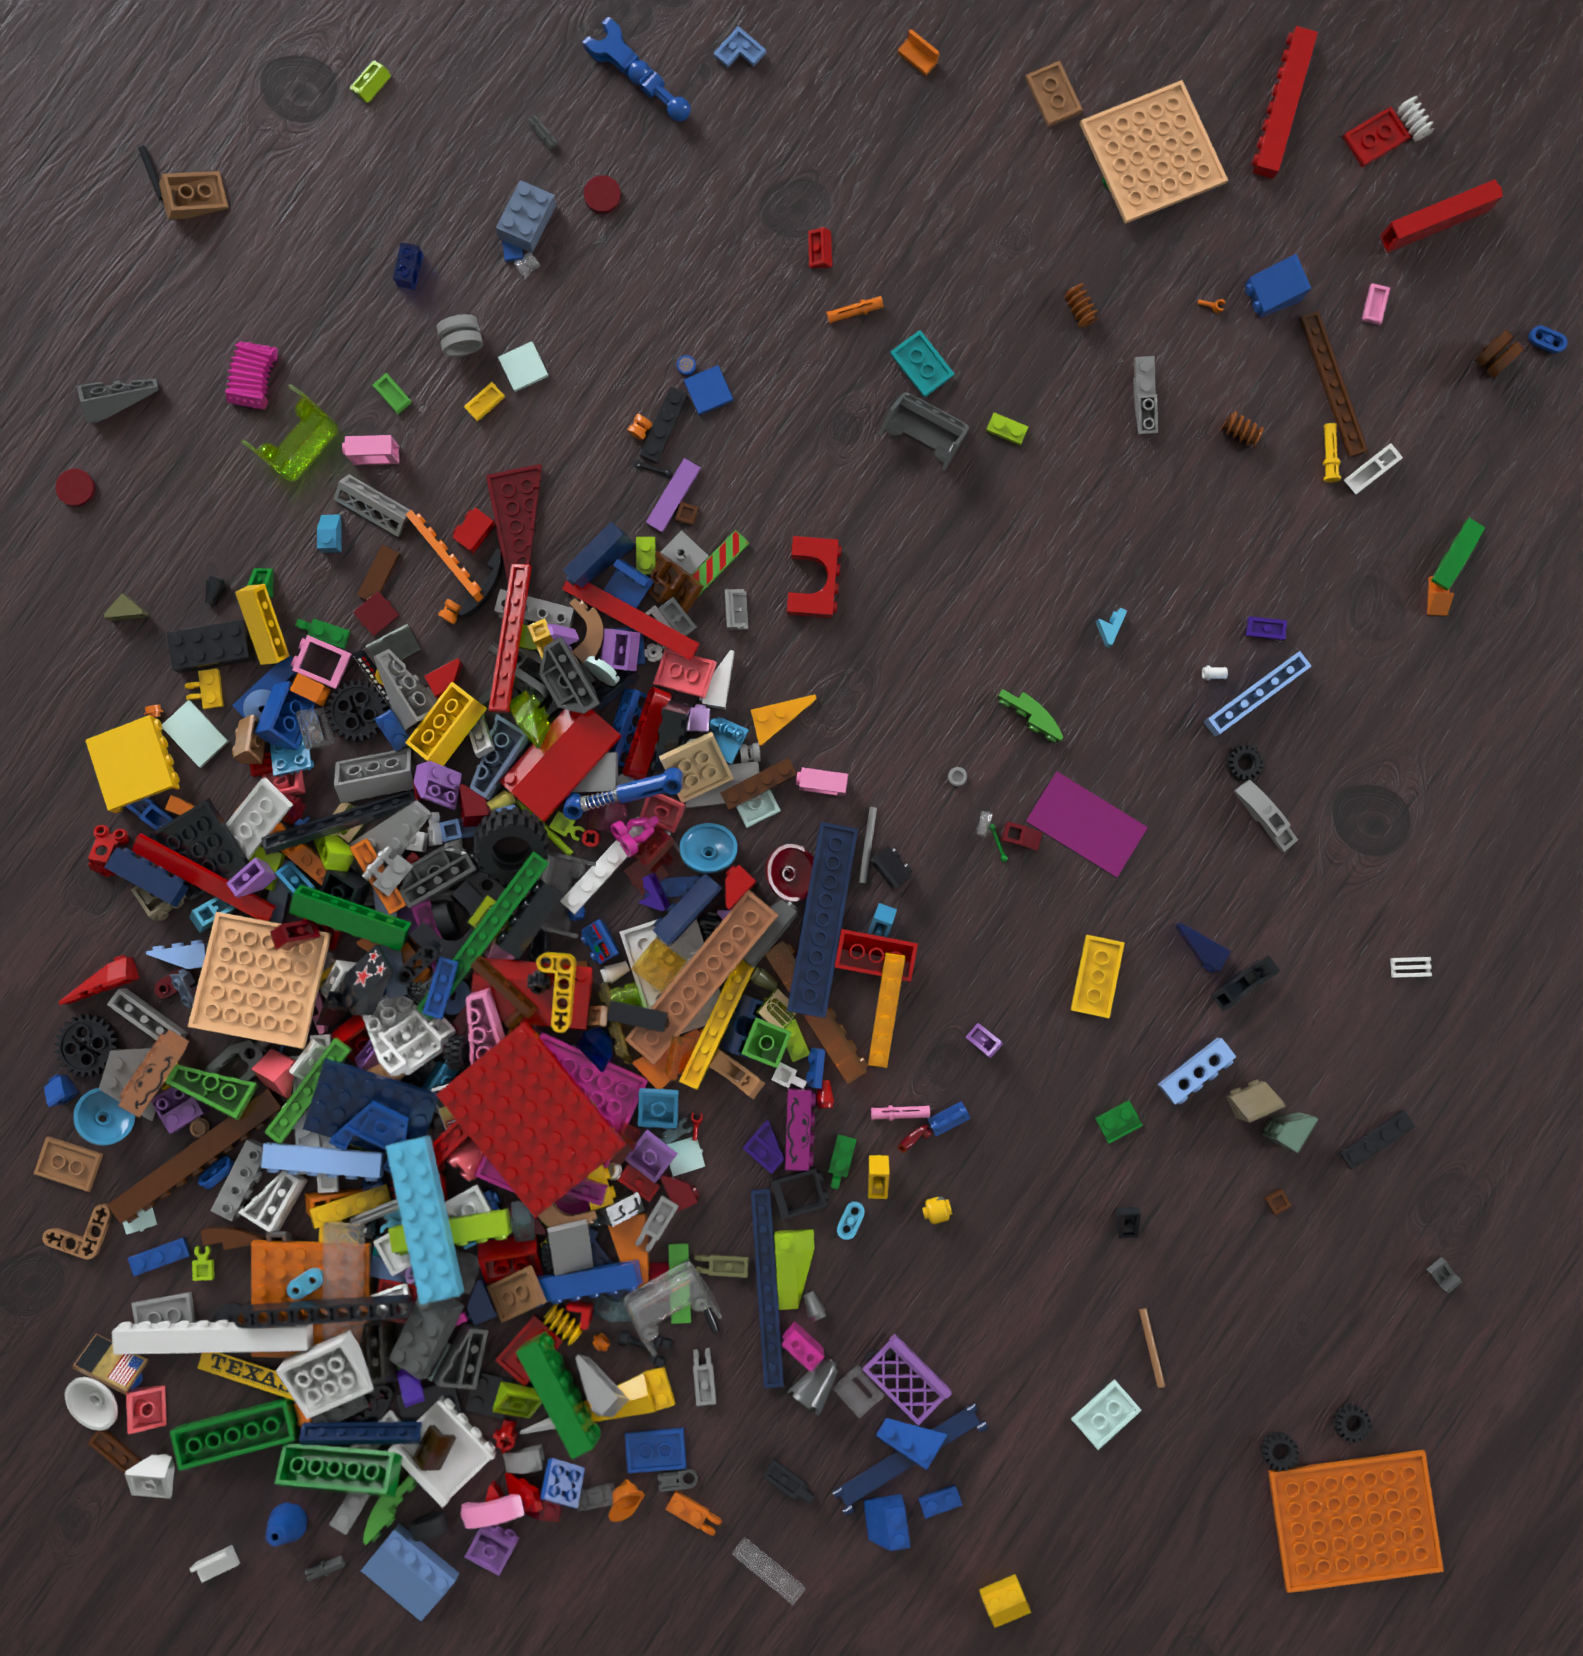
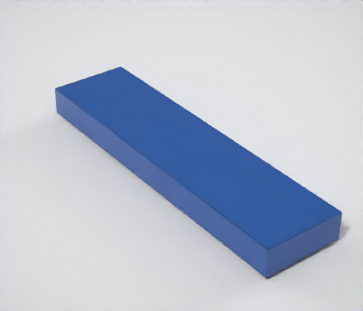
[232,654,303,718]

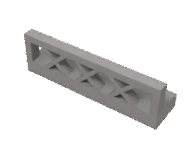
[334,474,410,537]

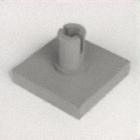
[655,530,709,575]

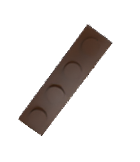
[720,758,797,811]

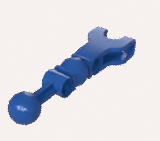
[582,17,691,122]

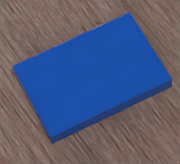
[625,1427,687,1473]

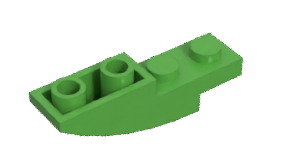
[997,689,1063,743]
[363,1474,418,1545]

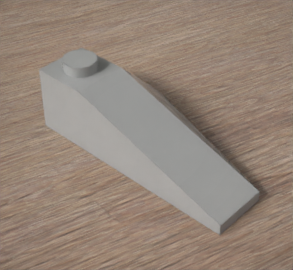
[374,649,438,730]

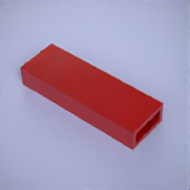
[1380,179,1503,253]

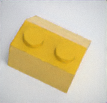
[979,1574,1031,1628]

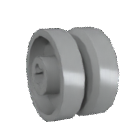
[436,314,483,357]

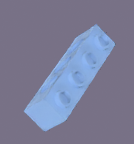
[1157,1037,1236,1105]

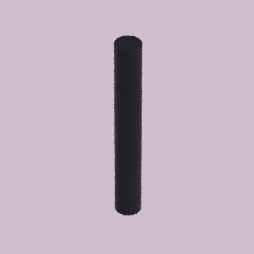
[138,146,163,200]

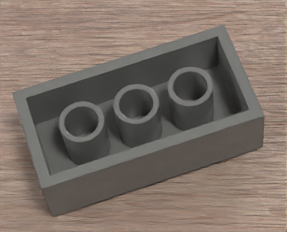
[389,1297,465,1380]

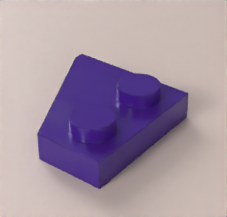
[743,1119,784,1174]

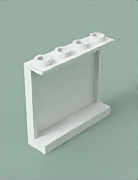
[388,1396,497,1508]

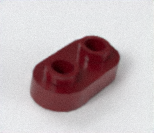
[154,968,192,998]

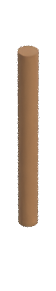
[1139,1308,1165,1388]

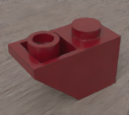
[281,793,306,825]
[1000,821,1042,851]

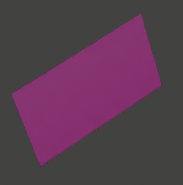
[1026,771,1148,877]

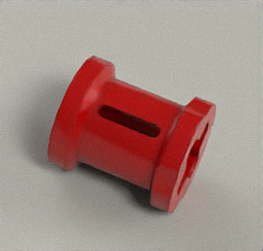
[582,830,601,848]

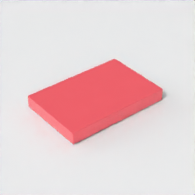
[653,648,717,699]

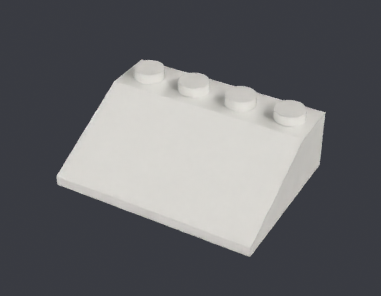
[276,1330,374,1419]

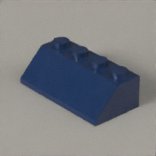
[653,873,723,946]

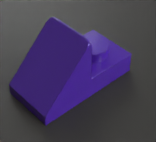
[638,873,671,911]

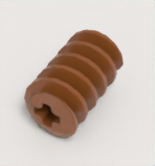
[1064,283,1100,328]
[1220,411,1264,449]

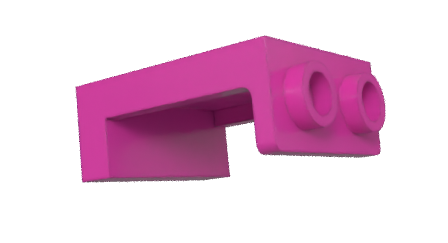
[782,1321,824,1371]

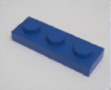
[422,956,460,1019]
[128,1237,191,1276]

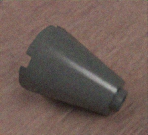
[787,1358,838,1416]

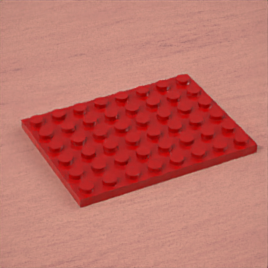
[436,1021,626,1218]

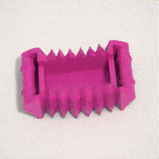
[225,341,278,410]

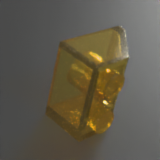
[631,938,686,992]

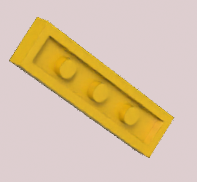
[309,1184,391,1229]

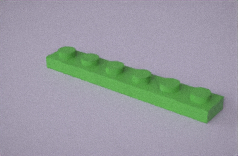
[264,1038,352,1144]

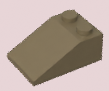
[1226,1079,1285,1123]

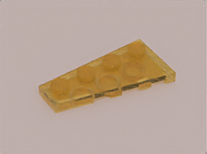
[598,982,634,1064]

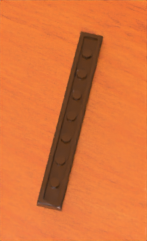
[1299,311,1368,458]

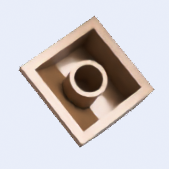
[232,715,266,764]

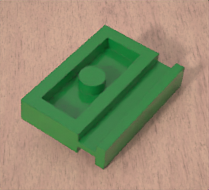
[1095,1100,1143,1144]

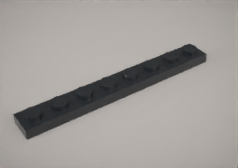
[261,790,416,855]

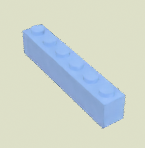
[1203,651,1311,737]
[261,1142,386,1181]

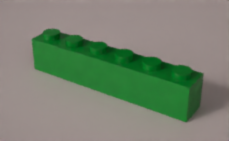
[289,885,412,951]

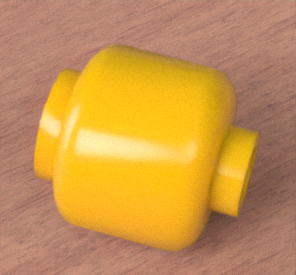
[922,1196,952,1224]

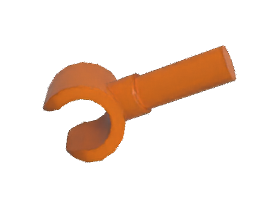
[1197,299,1226,313]

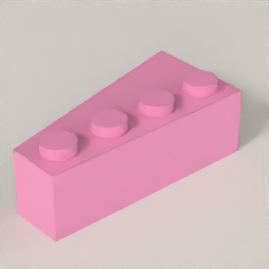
[466,988,505,1065]

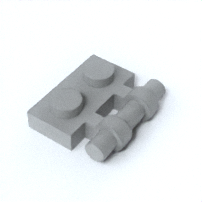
[362,846,413,897]

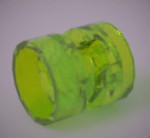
[609,981,643,1006]

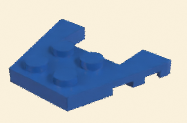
[329,1101,409,1173]

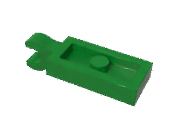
[295,618,351,649]
[828,1134,857,1189]

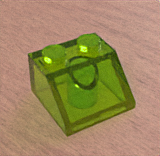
[510,691,551,749]

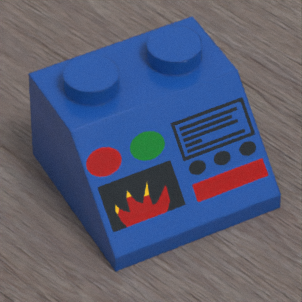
[580,919,621,965]

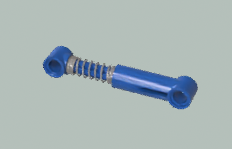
[563,767,683,820]

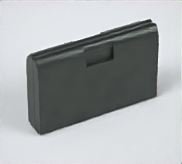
[366,624,422,669]

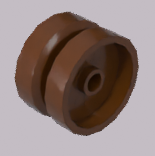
[1474,329,1525,379]

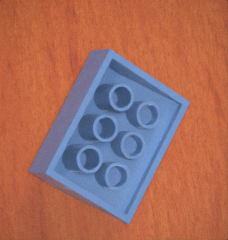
[361,1523,459,1621]

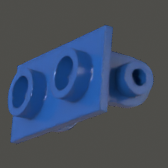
[927,1101,970,1136]

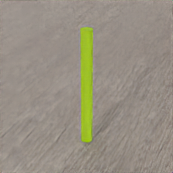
[516,799,573,857]

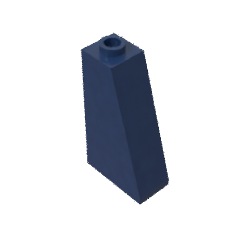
[563,521,636,588]

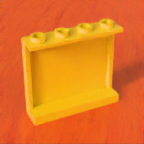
[86,715,180,813]

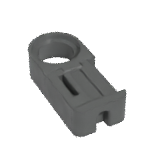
[658,1468,698,1492]

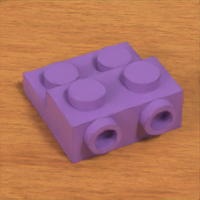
[625,1130,678,1183]
[465,1524,519,1576]

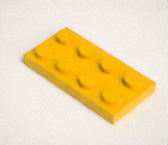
[1071,935,1125,1018]

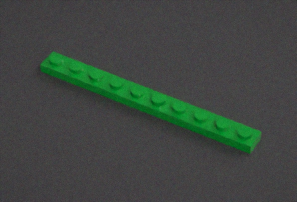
[416,851,550,1021]

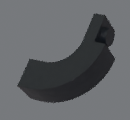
[1211,955,1280,1011]

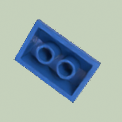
[254,681,316,750]

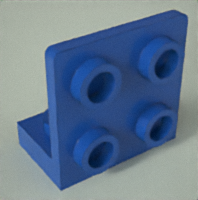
[603,559,654,609]

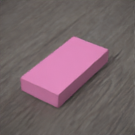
[1362,283,1390,325]

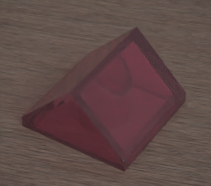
[587,792,628,832]

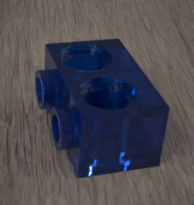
[393,242,424,290]

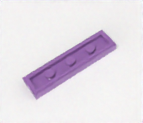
[646,458,701,533]

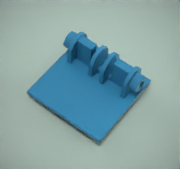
[709,716,749,764]
[270,735,314,777]

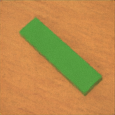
[669,1243,691,1324]

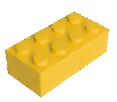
[405,682,487,766]

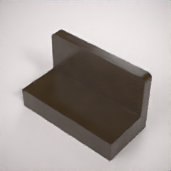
[412,1425,457,1471]

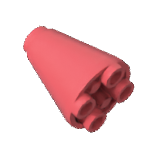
[446,1138,484,1182]

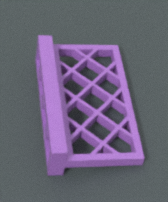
[862,1333,952,1426]

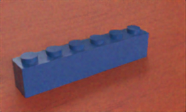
[537,1259,643,1307]

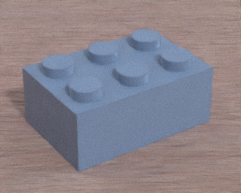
[496,180,556,253]

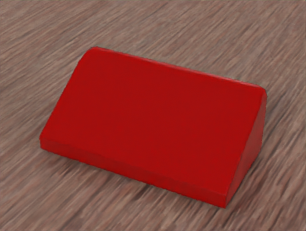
[808,227,832,268]

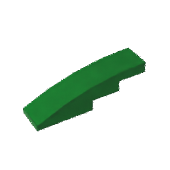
[1431,518,1485,591]

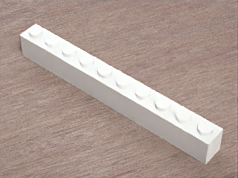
[112,1320,314,1354]

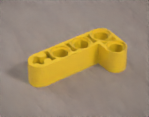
[536,952,576,1033]

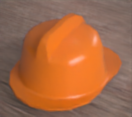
[608,1479,645,1522]

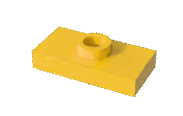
[464,382,505,422]

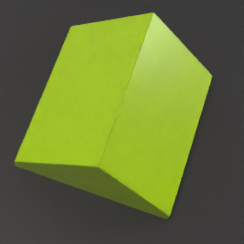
[493,1381,542,1419]

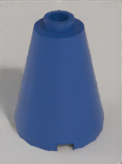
[266,1502,308,1546]

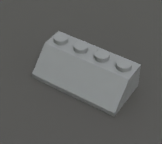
[334,747,416,803]

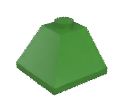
[741,1018,792,1068]

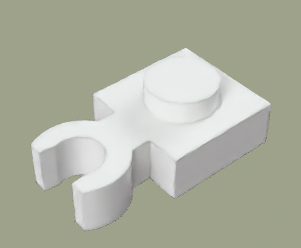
[428,812,443,846]

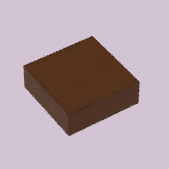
[675,502,699,527]
[1264,1188,1292,1216]

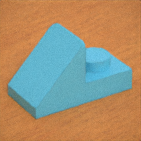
[1096,608,1127,648]

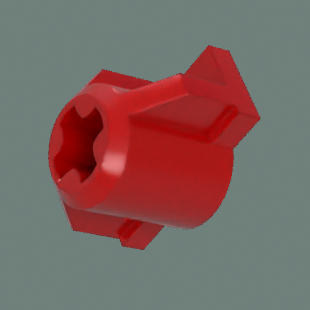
[493,1419,518,1454]

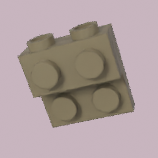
[131,873,187,921]

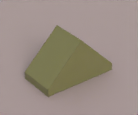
[104,594,149,621]

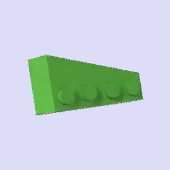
[165,1065,258,1121]

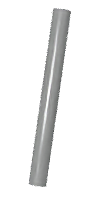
[859,807,877,884]

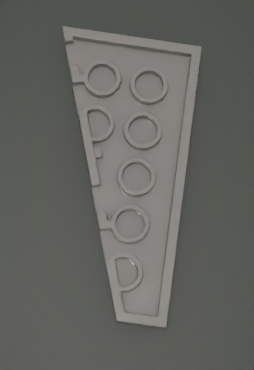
[348,801,431,895]

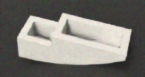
[1344,443,1403,494]

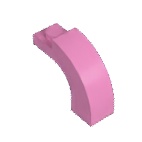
[461,1494,524,1529]

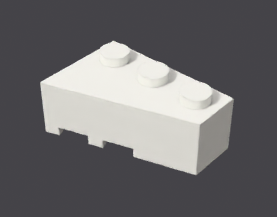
[238,1170,308,1232]

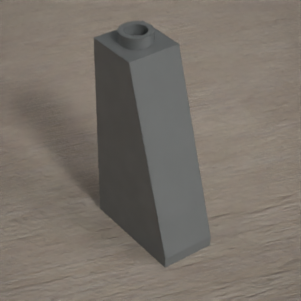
[742,900,798,968]

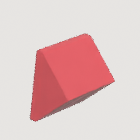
[262,770,306,796]
[639,794,686,833]
[251,1049,296,1099]
[126,1385,167,1434]

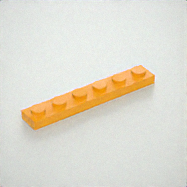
[868,953,905,1068]

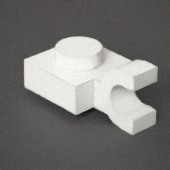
[771,1062,807,1089]

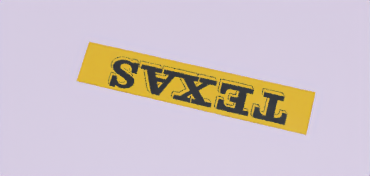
[197,1352,295,1401]

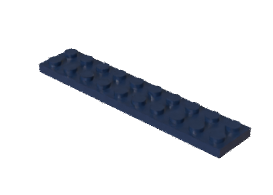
[786,822,858,1019]

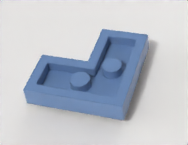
[714,26,766,68]

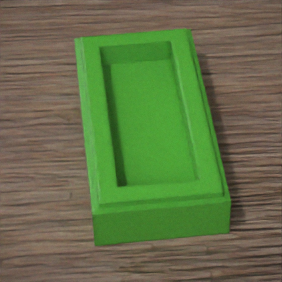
[373,373,412,414]

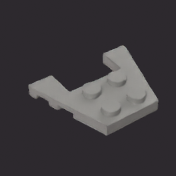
[99,1048,156,1121]

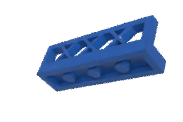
[607,688,647,767]

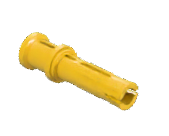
[1323,423,1341,483]

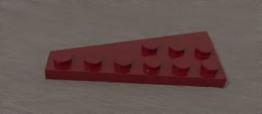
[486,464,542,584]

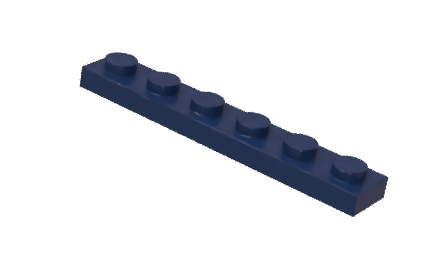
[299,1422,422,1445]

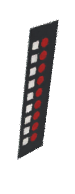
[352,650,393,710]

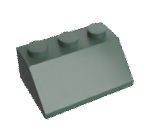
[1263,1112,1318,1153]

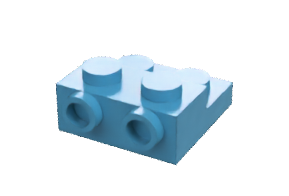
[638,1088,679,1129]

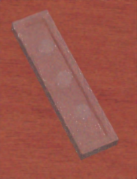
[732,1537,805,1605]

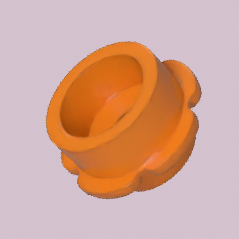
[144,705,164,718]
[593,1333,611,1351]

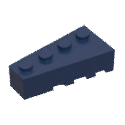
[104,847,189,907]

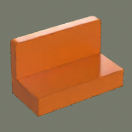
[898,29,939,76]

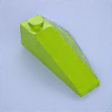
[775,1229,814,1310]

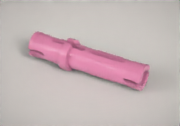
[871,1105,930,1121]

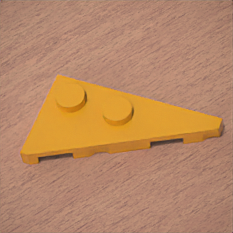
[751,694,817,746]

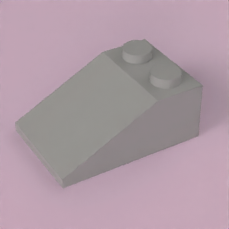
[576,1355,629,1417]

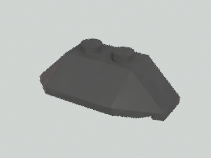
[539,637,600,714]
[399,846,477,908]

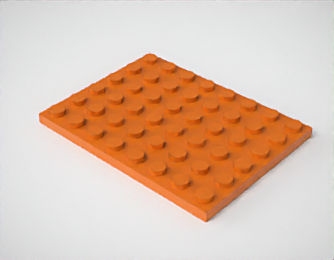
[1268,1450,1444,1593]

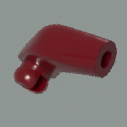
[898,1125,932,1153]

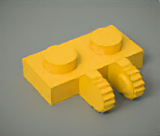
[185,669,224,710]

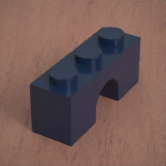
[720,994,768,1058]

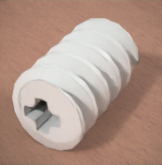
[1397,96,1434,141]

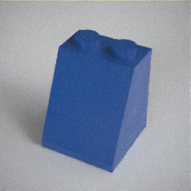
[1245,254,1311,318]
[863,1494,910,1551]

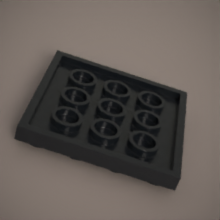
[148,798,249,901]

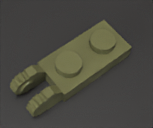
[694,1254,749,1278]

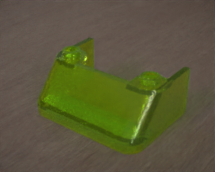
[241,384,338,482]

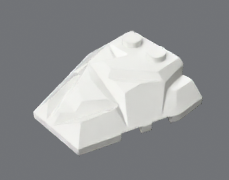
[362,994,456,1076]

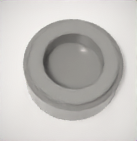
[948,767,967,787]

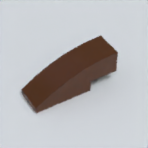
[201,1226,267,1250]

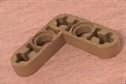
[42,1203,113,1260]

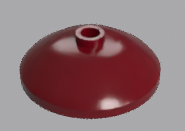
[766,844,813,902]

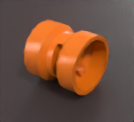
[627,414,653,441]
[438,599,462,625]

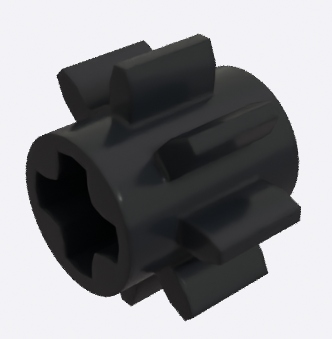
[700,911,721,935]
[527,970,551,994]

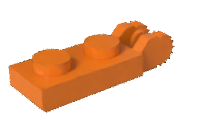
[665,1490,722,1536]

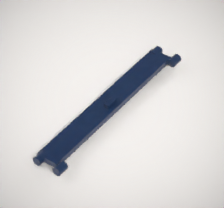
[833,1403,989,1517]

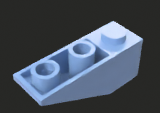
[146,940,208,969]

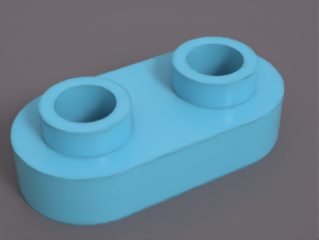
[837,1201,865,1240]
[287,1268,325,1300]

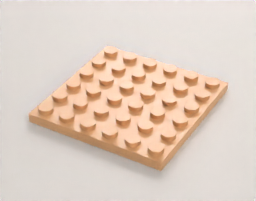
[1080,80,1228,224]
[188,912,331,1049]

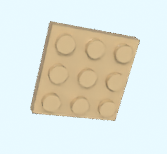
[659,732,734,803]

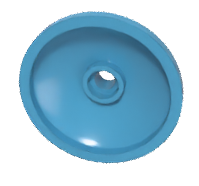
[680,823,737,873]
[73,1088,135,1146]

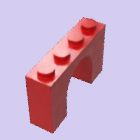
[787,536,842,618]

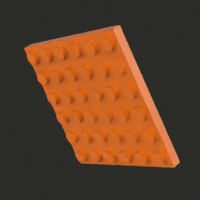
[251,1240,371,1360]

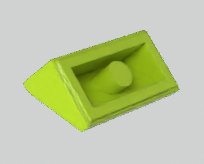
[350,61,391,103]

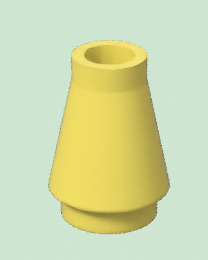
[486,790,516,811]

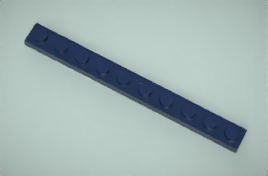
[751,1188,784,1388]

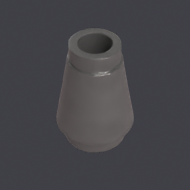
[803,1291,827,1322]

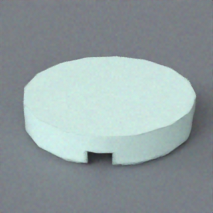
[584,656,620,686]

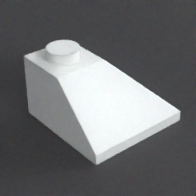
[125,1454,175,1499]

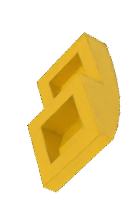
[527,618,554,659]

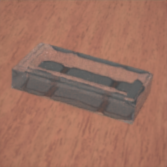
[577,1483,615,1511]

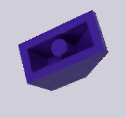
[397,1368,425,1408]

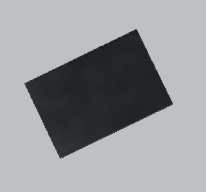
[396,1384,463,1422]

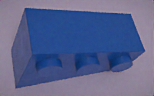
[876,1418,947,1471]

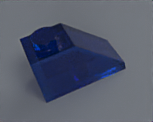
[577,1027,612,1073]

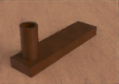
[470,955,538,1029]

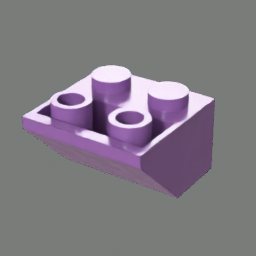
[600,629,640,671]
[414,761,462,810]
[150,1087,210,1134]

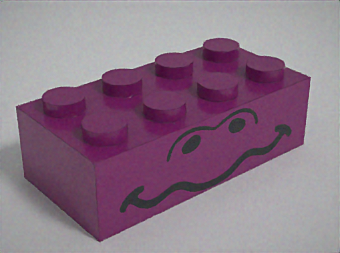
[785,1088,815,1171]

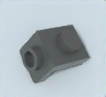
[1427,1257,1462,1293]

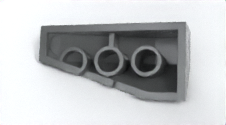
[77,379,159,423]

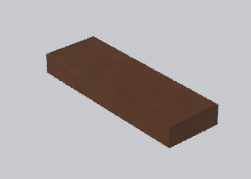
[357,545,400,600]
[87,1429,143,1475]

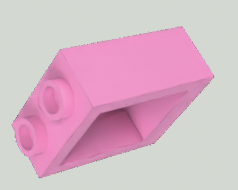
[342,435,399,465]
[291,635,352,690]
[796,768,848,796]

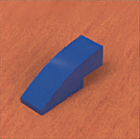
[125,797,175,830]

